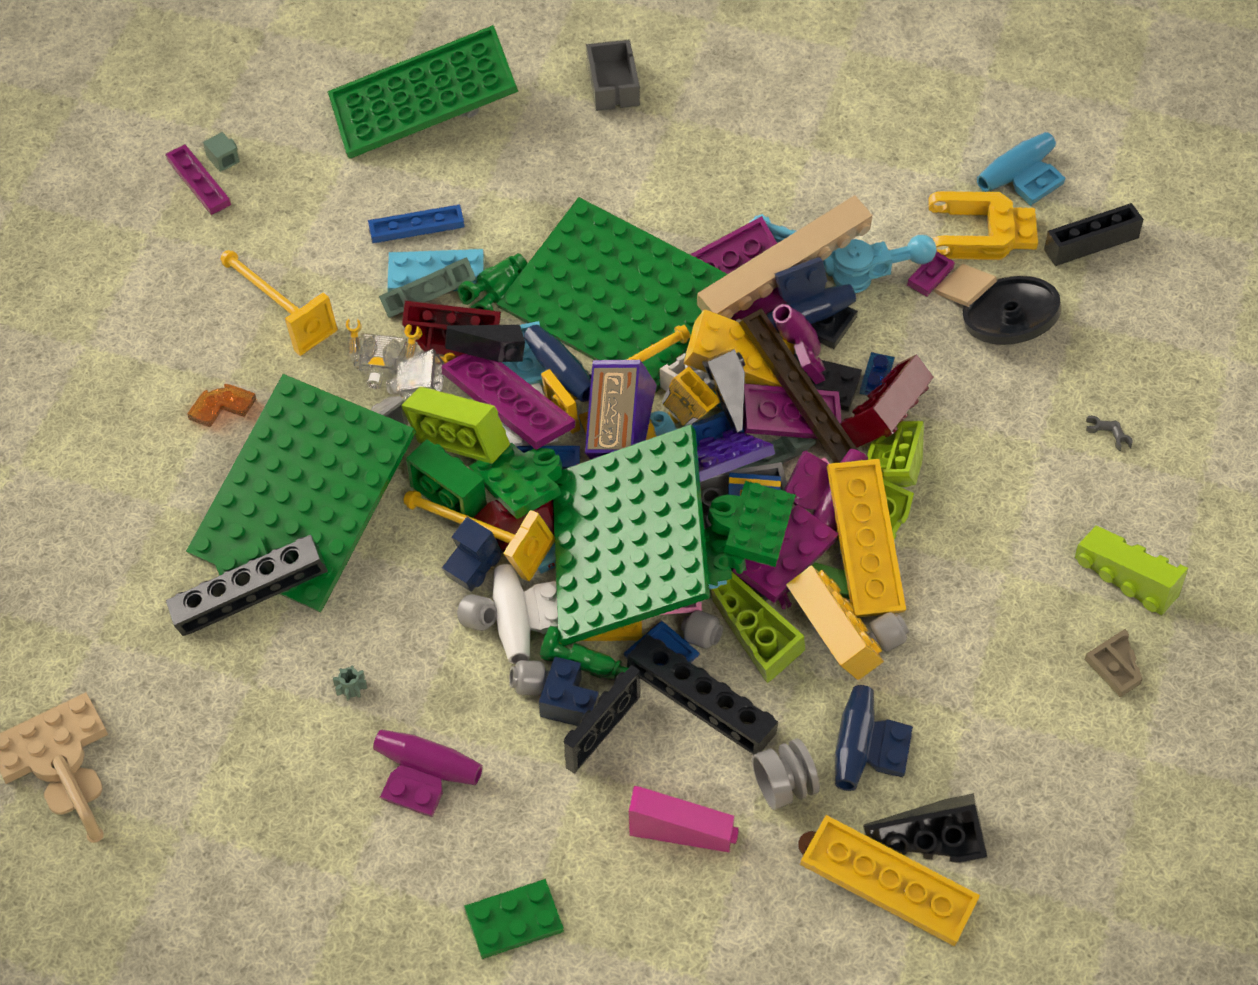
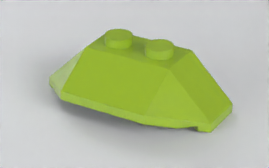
[867,421,924,487]

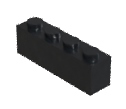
[1044,203,1144,266]

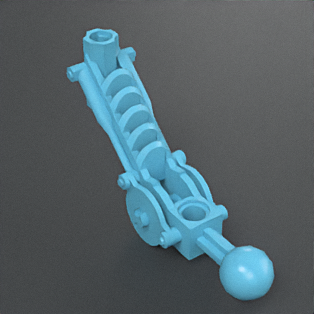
[749,214,937,293]

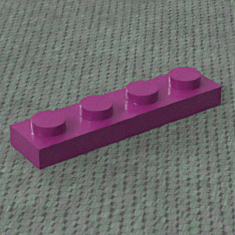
[165,144,231,215]

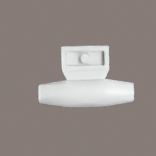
[493,564,558,664]

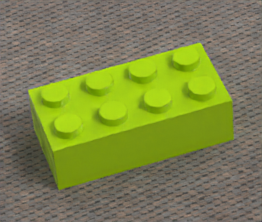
[401,386,510,464]

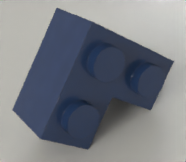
[442,517,502,592]
[539,657,599,726]

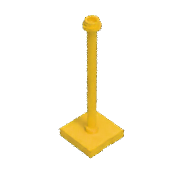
[220,250,338,356]
[541,325,691,434]
[404,490,555,582]

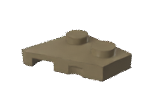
[1084,629,1143,698]

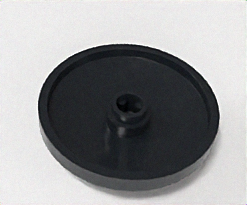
[962,276,1062,345]

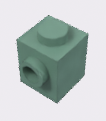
[203,132,240,172]

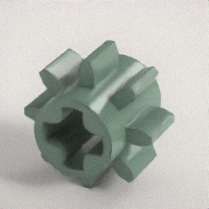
[333,665,367,701]

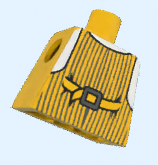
[662,366,720,426]

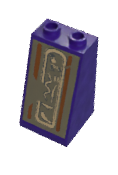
[585,360,657,460]

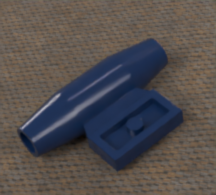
[766,257,856,333]
[524,325,592,402]
[835,685,913,791]

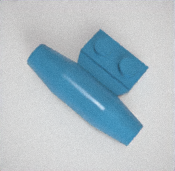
[976,132,1066,206]

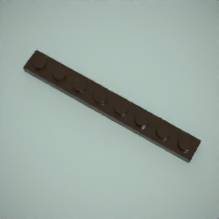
[739,308,858,463]

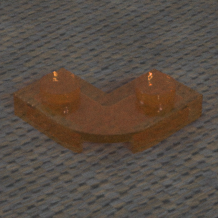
[187,384,256,427]

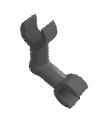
[1086,415,1133,451]

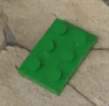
[464,879,564,959]

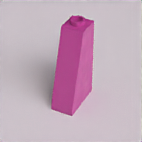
[629,786,739,853]

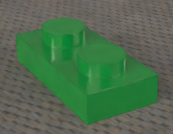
[213,536,269,576]

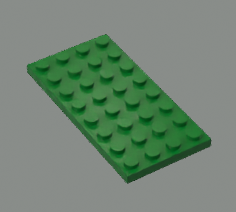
[327,25,519,159]

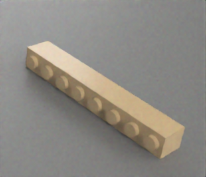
[697,195,873,319]

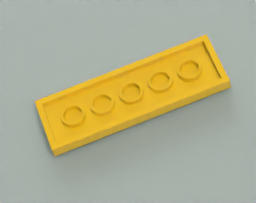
[827,459,906,618]
[799,815,980,947]

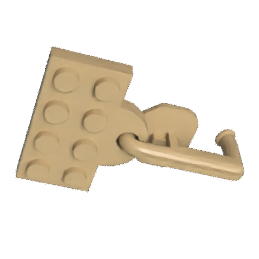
[0,692,108,843]

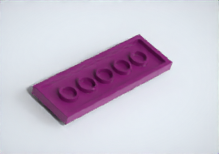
[441,354,575,450]

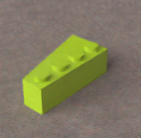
[1075,525,1188,616]
[711,571,806,683]

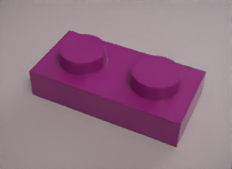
[907,252,955,297]

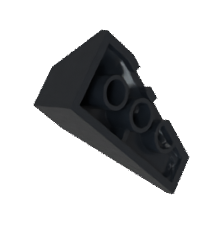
[863,793,987,863]

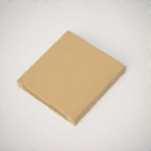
[934,264,997,307]

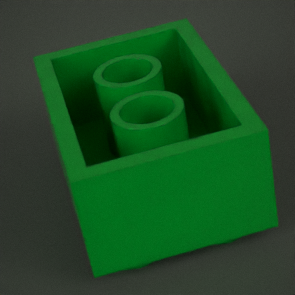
[406,439,487,518]

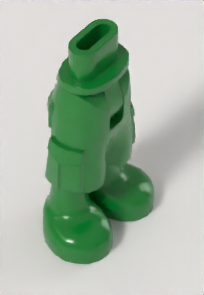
[458,253,528,311]
[539,626,628,680]

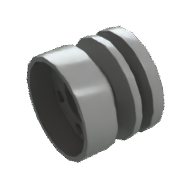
[752,738,820,810]

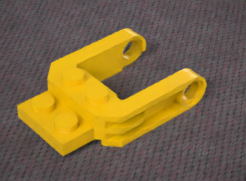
[928,191,1038,260]

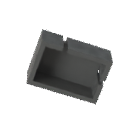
[586,39,640,111]

